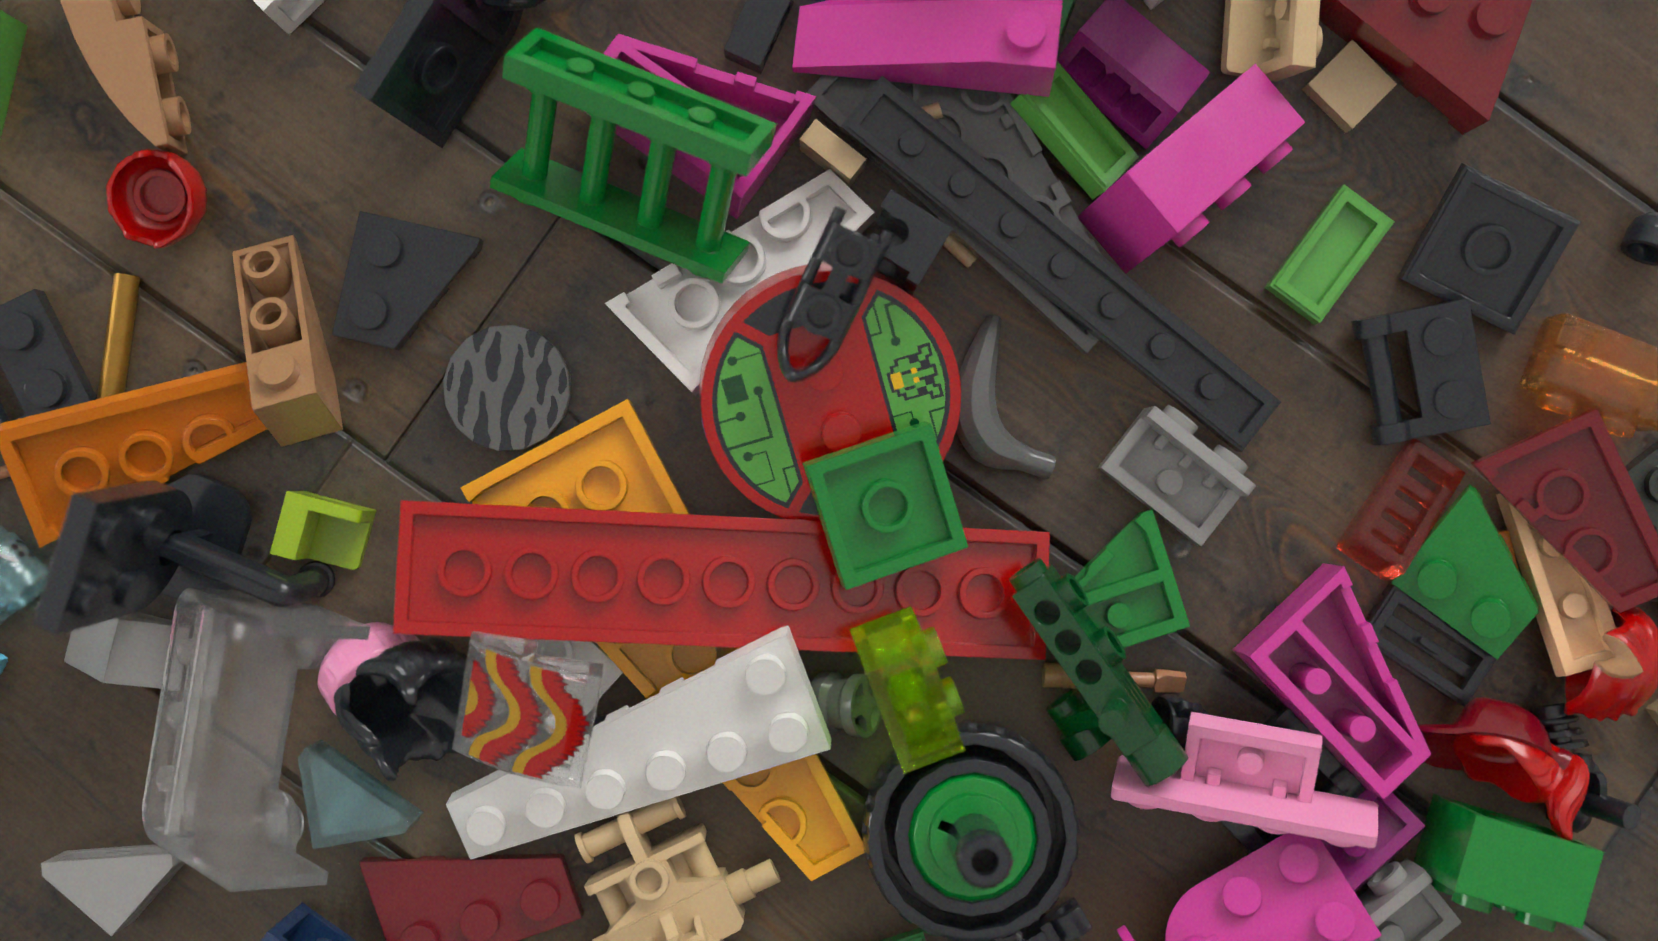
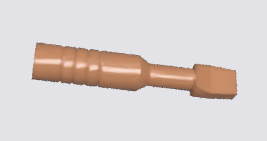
[1042,662,1187,693]

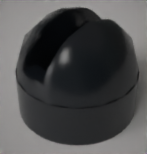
[1620,212,1658,266]

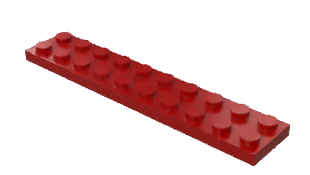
[393,500,1050,660]

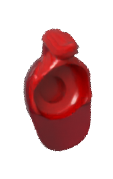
[1418,697,1590,841]

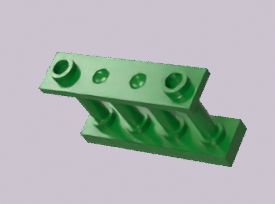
[490,27,777,284]

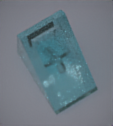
[298,739,424,849]

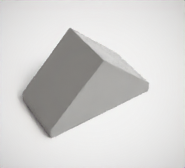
[64,612,207,691]
[41,842,193,936]

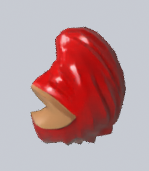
[1564,607,1658,722]

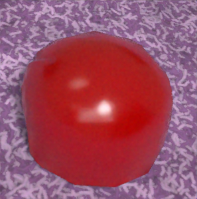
[106,149,207,249]

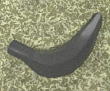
[956,315,1056,480]

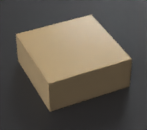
[1302,40,1397,133]
[800,119,866,188]

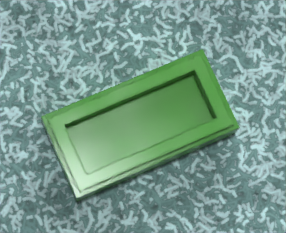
[1009,61,1139,200]
[1264,184,1395,325]

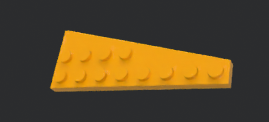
[460,399,865,881]

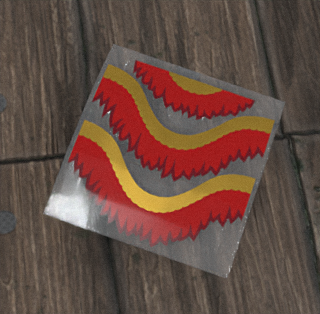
[452,631,603,789]

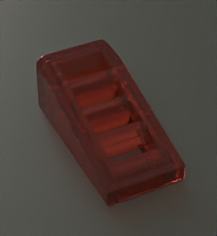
[1336,438,1466,581]

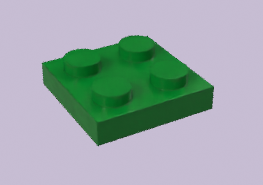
[803,421,968,590]

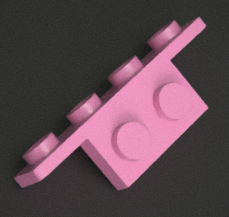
[1111,712,1378,848]

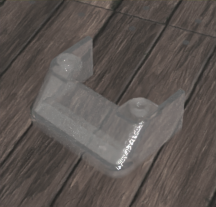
[142,588,370,892]

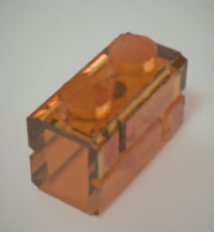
[1520,313,1658,438]

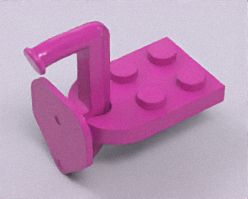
[1116,833,1382,941]

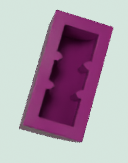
[1056,0,1211,149]

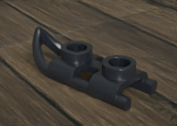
[777,206,895,383]

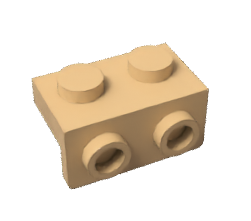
[1221,0,1323,81]

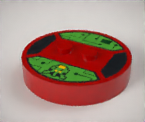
[699,263,961,521]

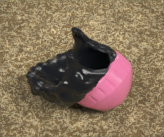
[318,622,501,782]

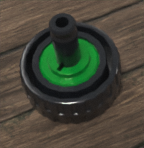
[862,720,1079,941]

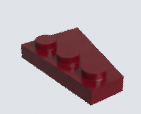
[1471,409,1658,613]
[359,853,584,941]

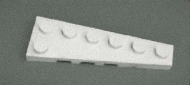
[446,626,831,860]

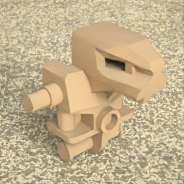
[574,796,781,941]

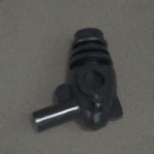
[1532,703,1641,833]

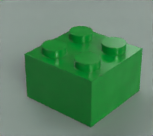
[1414,793,1604,932]

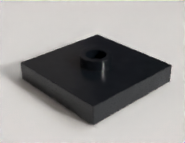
[1398,163,1581,335]

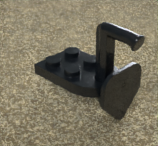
[352,0,546,148]
[33,473,335,635]

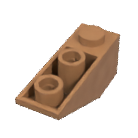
[232,235,343,447]

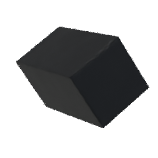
[724,0,794,74]

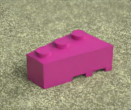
[584,34,816,219]

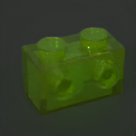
[850,606,965,773]

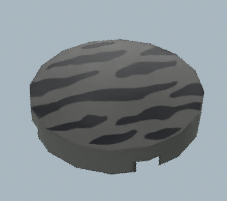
[443,325,572,451]

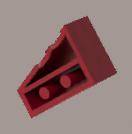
[1319,0,1533,135]

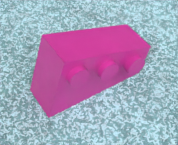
[1077,63,1305,274]
[1232,563,1431,799]

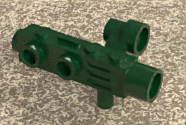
[1009,558,1188,786]

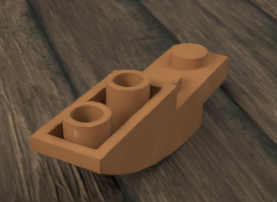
[60,0,191,156]

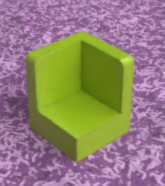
[270,491,376,570]

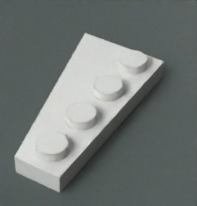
[605,169,877,396]

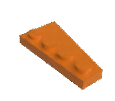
[0,362,267,548]

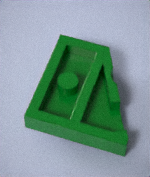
[1391,484,1539,660]
[1074,509,1190,648]

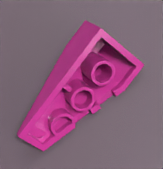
[792,0,1062,97]

